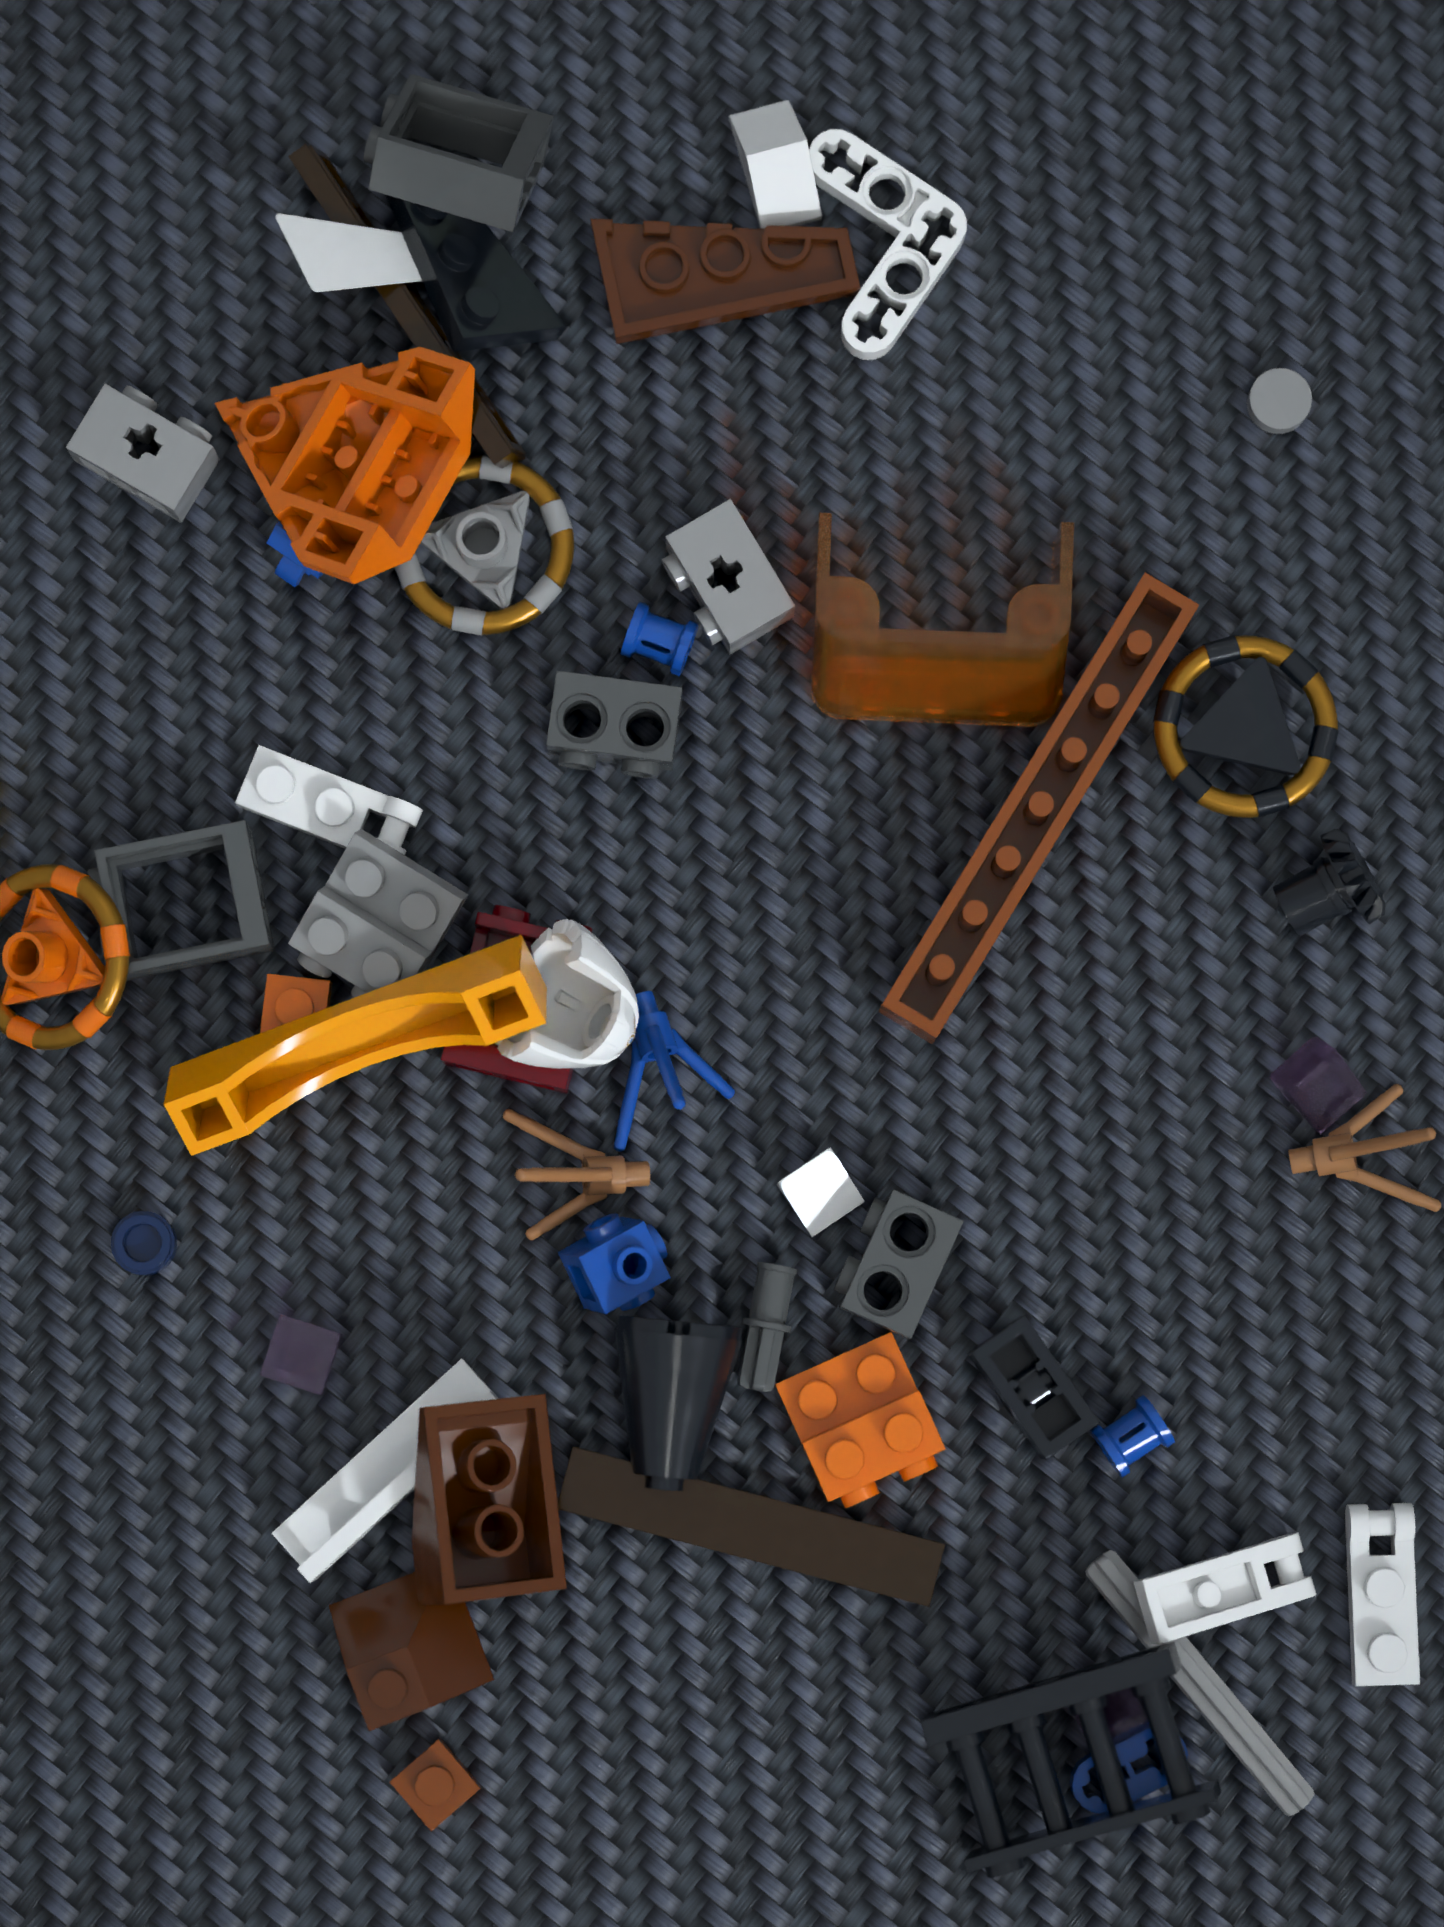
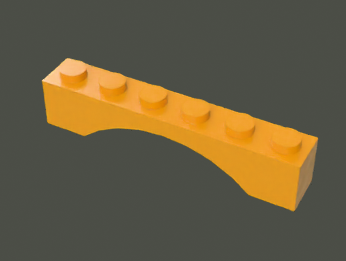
[164,935,547,1156]

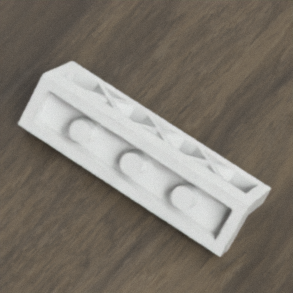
[271,1358,499,1583]

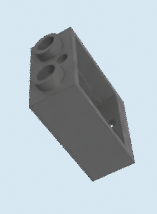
[363,74,554,232]
[88,820,275,981]

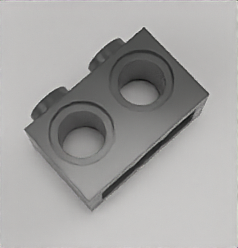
[546,671,683,779]
[833,1189,964,1339]

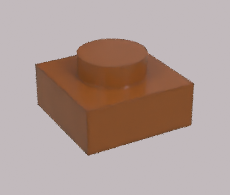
[390,1738,482,1832]

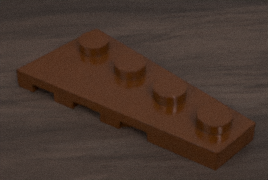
[590,219,860,344]

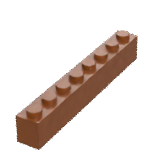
[878,572,1199,1044]

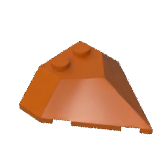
[214,347,475,584]

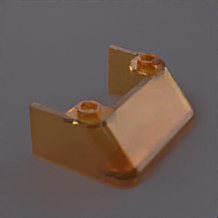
[811,513,1074,726]

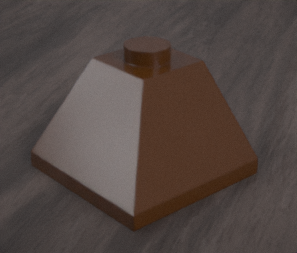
[329,1572,495,1731]

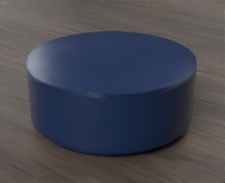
[111,1211,177,1275]

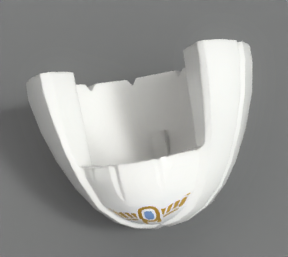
[495,919,639,1069]

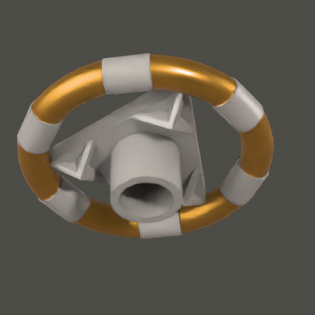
[395,454,574,636]

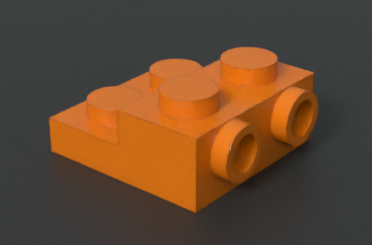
[775,1332,946,1508]

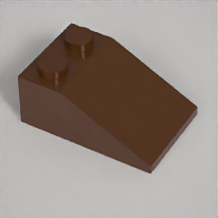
[412,1394,567,1605]

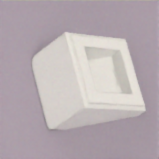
[777,1147,865,1237]

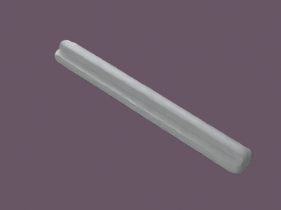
[1085,1550,1315,1816]

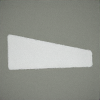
[275,213,422,292]

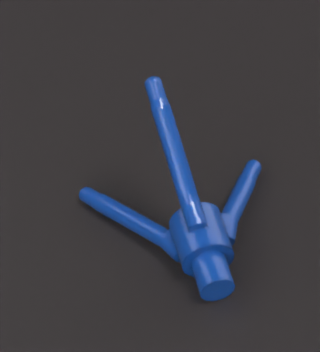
[614,991,735,1152]

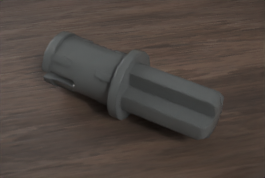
[737,1262,797,1392]

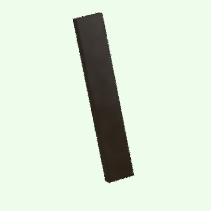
[288,144,526,468]
[558,1446,945,1607]

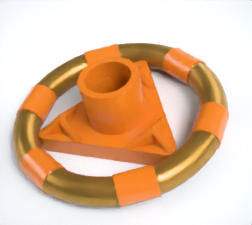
[0,864,130,1050]

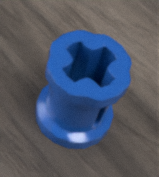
[620,602,699,677]
[1090,1395,1175,1478]

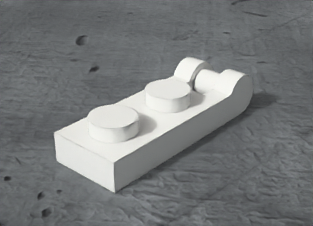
[235,745,423,855]
[1345,1503,1420,1686]
[1133,1532,1317,1644]

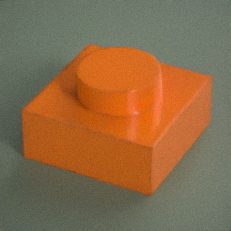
[260,974,332,1033]

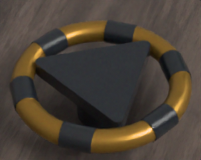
[1153,635,1339,818]

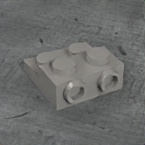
[288,829,468,998]

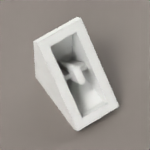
[729,100,822,229]

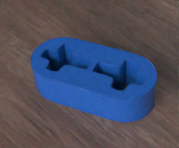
[1069,1726,1188,1814]

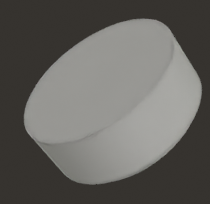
[1247,368,1312,434]

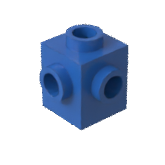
[558,1213,671,1314]

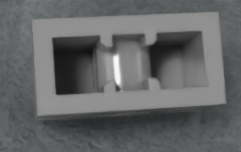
[66,384,220,523]
[661,499,795,655]

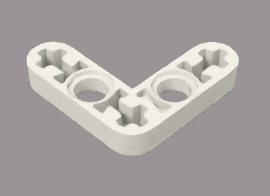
[809,129,967,360]

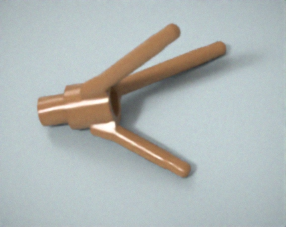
[1288,1084,1441,1212]
[503,1109,650,1241]

